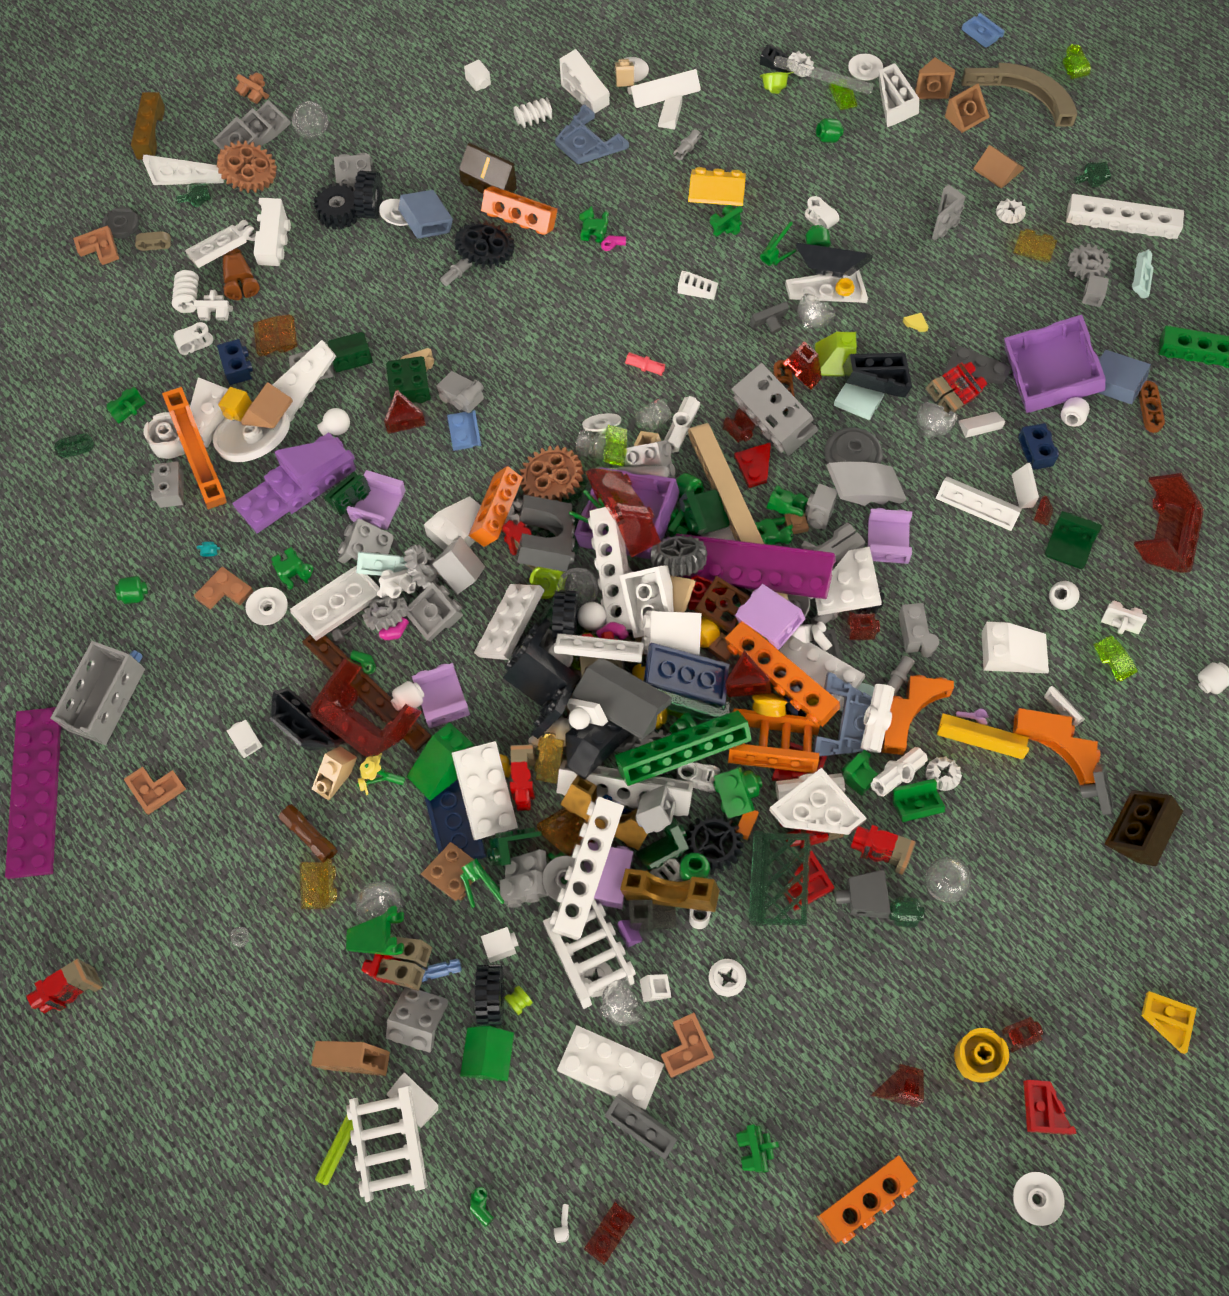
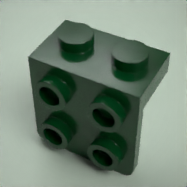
[328,332,373,373]
[386,356,431,406]
[324,472,371,516]
[679,489,730,536]
[1044,511,1102,569]
[636,817,689,869]
[487,827,542,866]

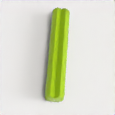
[315,1115,354,1185]

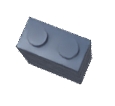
[398,190,453,239]
[1098,349,1151,405]

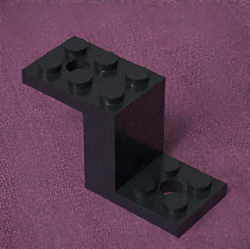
[503,618,580,739]

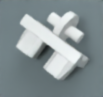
[194,290,233,320]
[377,569,416,599]
[1101,601,1147,634]

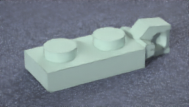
[1132,249,1153,298]
[356,552,408,576]

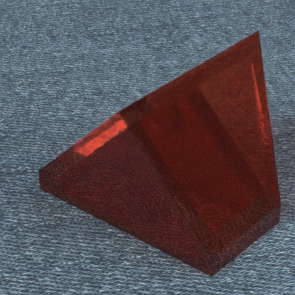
[384,389,426,434]
[725,650,772,697]
[870,1064,924,1108]

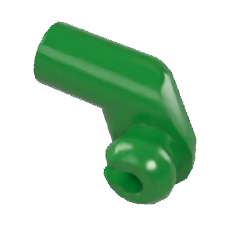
[350,650,376,675]
[470,1187,494,1227]

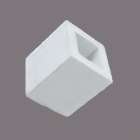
[464,59,491,91]
[227,719,263,758]
[481,927,519,963]

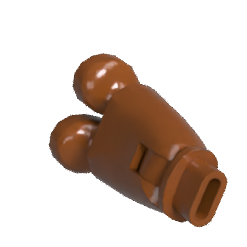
[222,247,260,300]

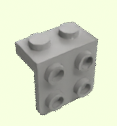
[334,153,373,190]
[932,184,965,240]
[623,440,675,479]
[337,518,394,563]
[386,987,448,1053]

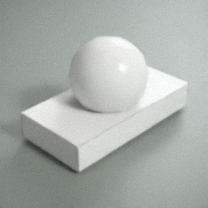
[567,698,608,729]

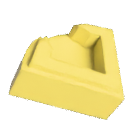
[903,313,929,332]

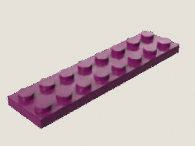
[5,707,61,879]

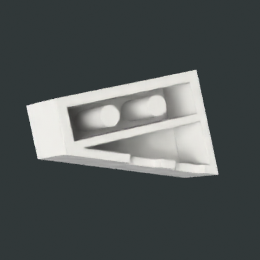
[560,49,610,113]
[879,63,919,127]
[254,198,291,266]
[190,378,228,447]

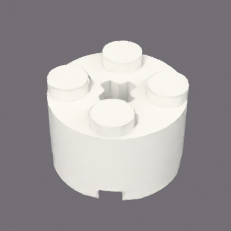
[144,412,185,459]

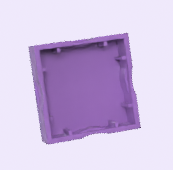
[1004,315,1105,413]
[574,467,680,559]

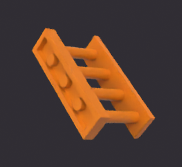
[728,708,820,773]

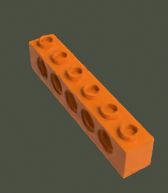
[725,621,840,727]

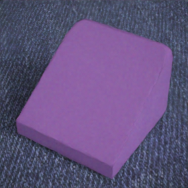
[617,920,642,948]

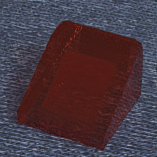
[1034,495,1053,525]

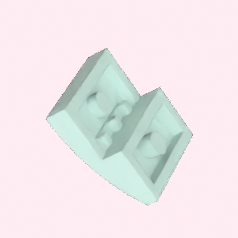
[834,383,884,420]

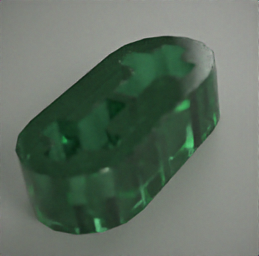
[54,434,94,458]

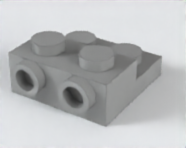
[406,582,463,642]
[500,850,549,908]

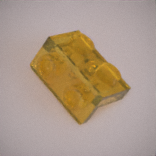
[1013,229,1057,263]
[535,732,564,784]
[299,859,337,909]

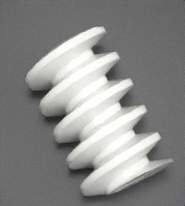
[513,97,552,128]
[172,270,199,313]

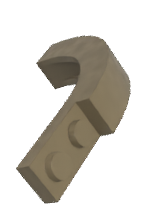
[961,63,1077,127]

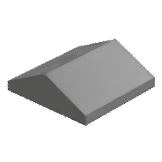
[431,536,485,595]

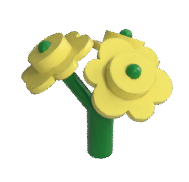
[357,752,405,795]

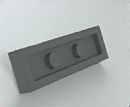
[605,1094,680,1160]

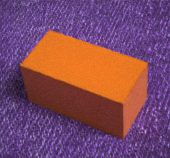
[735,810,759,840]

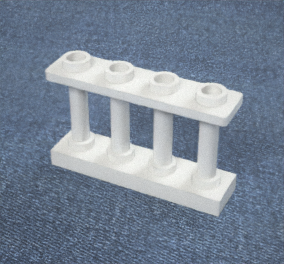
[543,899,636,1009]
[346,1086,428,1202]

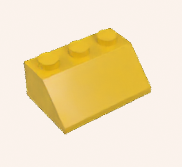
[688,167,746,206]

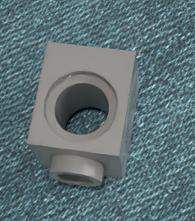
[1082,274,1109,307]

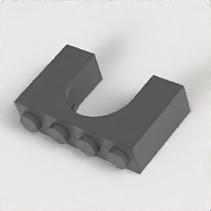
[517,495,575,572]

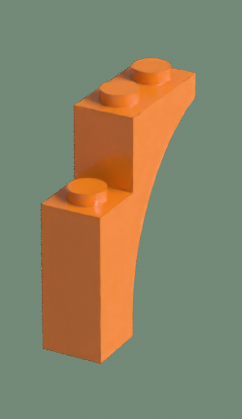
[881,675,954,755]
[1013,708,1100,785]

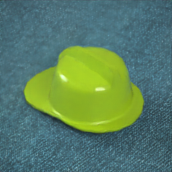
[760,72,794,94]

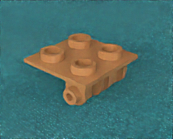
[421,842,485,901]

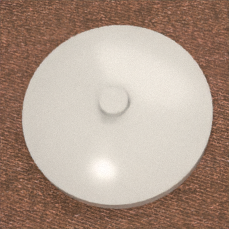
[213,412,290,462]

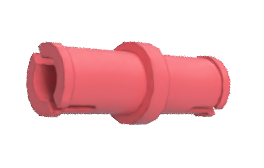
[625,352,666,376]

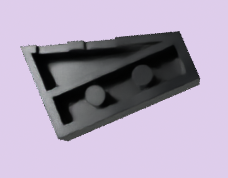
[843,352,912,398]

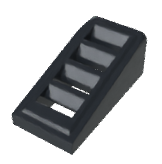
[760,44,792,75]

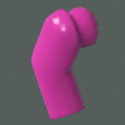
[601,236,626,251]
[379,617,409,640]
[596,622,628,640]

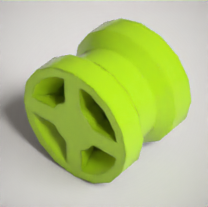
[503,985,533,1016]

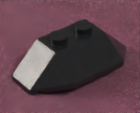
[796,243,873,278]
[269,687,348,751]
[565,719,632,780]

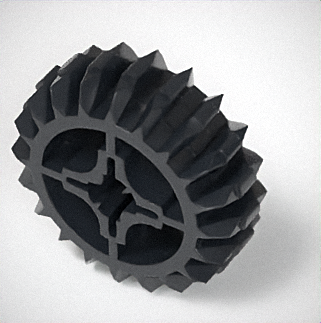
[684,813,744,874]

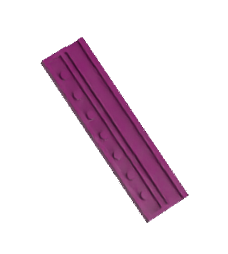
[671,534,836,599]

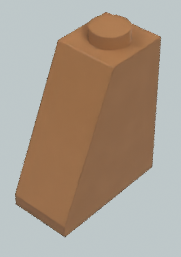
[311,1041,390,1076]

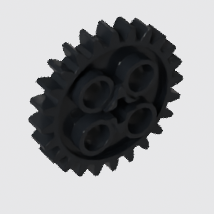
[455,220,515,268]

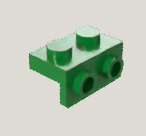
[713,767,755,819]
[893,779,945,822]

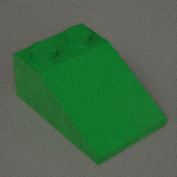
[406,722,475,801]

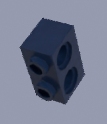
[217,339,253,385]
[1018,423,1059,470]

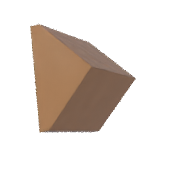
[915,57,955,99]
[945,83,989,133]
[973,145,1024,189]
[241,382,293,428]

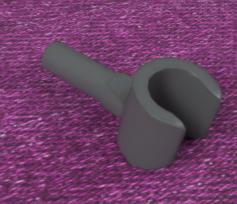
[332,621,358,645]

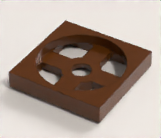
[694,575,750,633]

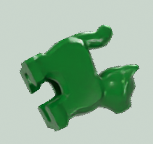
[579,206,609,243]
[766,485,809,517]
[755,517,794,545]
[271,547,314,590]

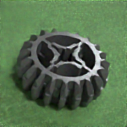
[650,535,707,577]

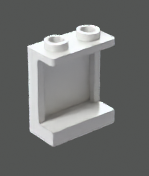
[641,611,702,655]

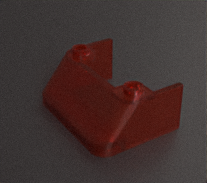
[585,468,661,557]
[1134,473,1203,573]
[311,658,422,757]

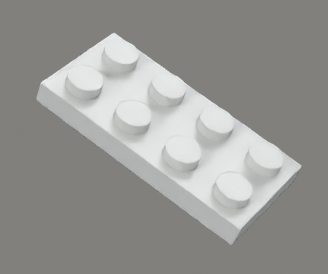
[290,565,380,641]
[474,584,545,660]
[777,635,865,711]
[452,741,518,840]
[557,1025,664,1111]

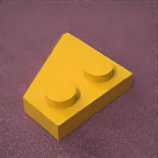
[1141,991,1197,1054]

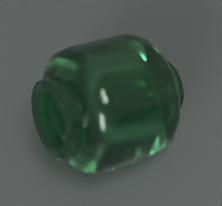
[889,896,925,928]

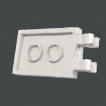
[185,220,256,268]

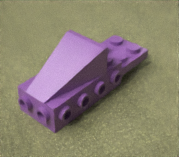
[232,432,356,534]

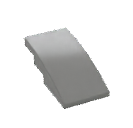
[212,100,291,150]
[826,462,907,506]

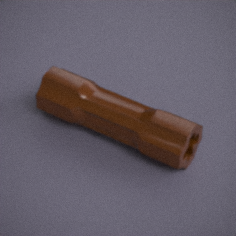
[278,804,338,864]

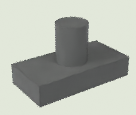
[749,302,789,334]
[1080,764,1114,815]

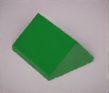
[460,1026,514,1082]

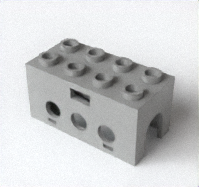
[732,363,818,456]
[50,641,145,745]

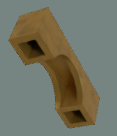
[131,92,165,160]
[560,775,648,850]
[620,868,720,912]

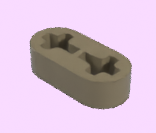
[135,232,171,251]

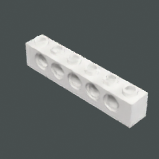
[1066,194,1184,239]
[588,505,633,633]
[557,760,694,816]
[549,797,624,940]

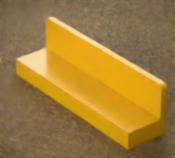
[937,713,1029,759]

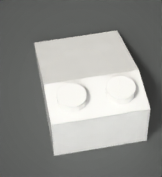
[424,496,481,550]
[620,565,674,638]
[982,622,1049,673]

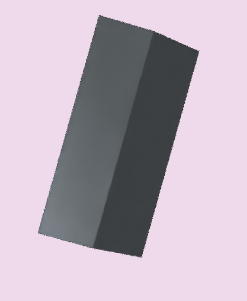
[572,658,672,739]

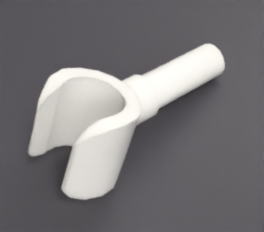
[554,1204,569,1243]

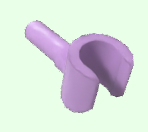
[956,709,989,725]

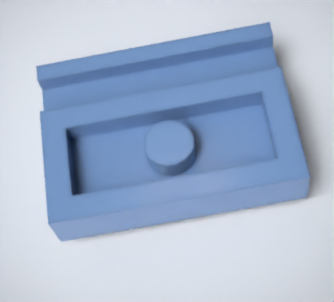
[962,13,1005,48]
[447,410,481,451]

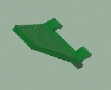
[346,906,404,955]

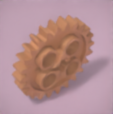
[217,140,277,193]
[520,446,584,502]

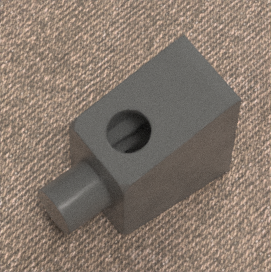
[834,870,891,918]

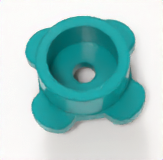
[197,542,220,557]

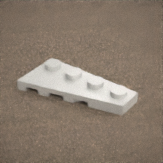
[143,155,224,185]
[785,270,868,303]
[273,340,336,422]

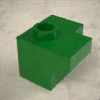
[841,749,878,796]

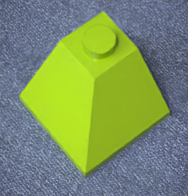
[815,332,857,377]

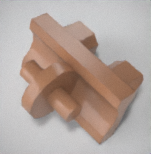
[235,73,269,104]

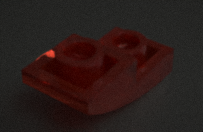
[584,1202,635,1265]

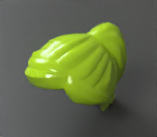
[529,567,565,599]

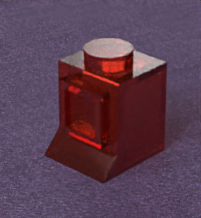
[722,408,755,443]
[847,612,880,640]
[1001,1017,1043,1053]

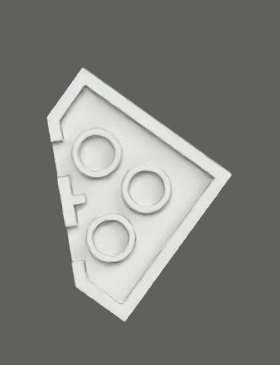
[815,547,881,616]
[769,768,867,835]

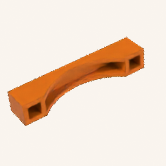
[162,387,227,509]

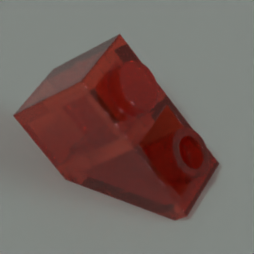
[783,341,822,390]

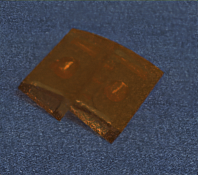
[253,315,297,357]
[537,807,594,856]

